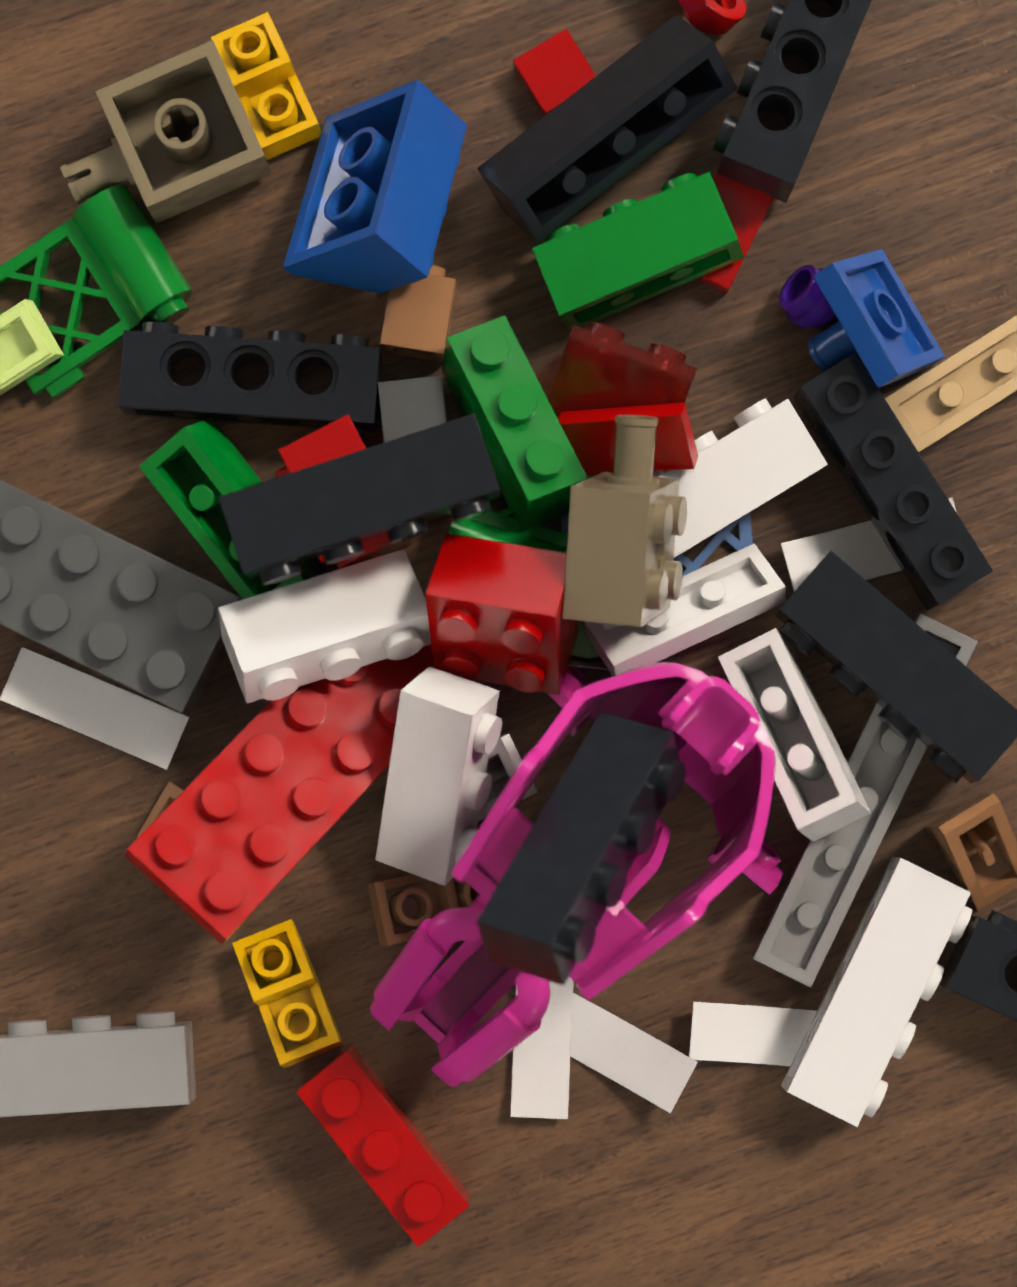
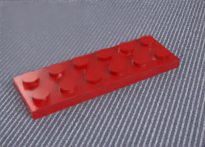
[124,644,434,945]

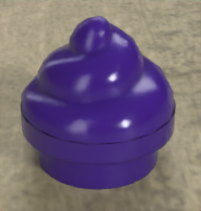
[779,265,839,329]

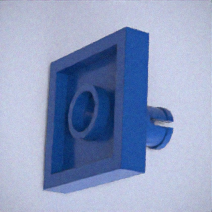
[807,249,945,388]

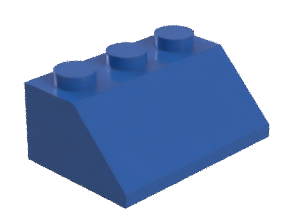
[283,79,467,294]

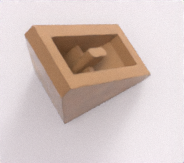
[925,793,1017,911]

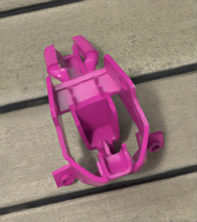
[370,662,784,1087]

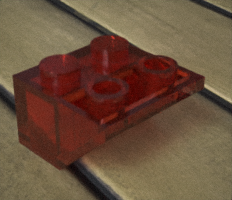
[549,322,697,419]

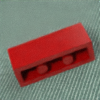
[296,1045,471,1247]

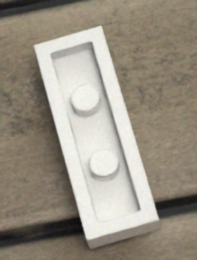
[585,543,786,677]

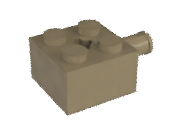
[60,40,271,224]
[563,415,687,627]

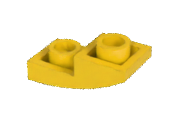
[211,12,322,160]
[232,919,344,1069]

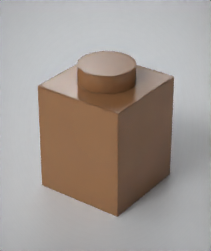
[380,265,457,364]

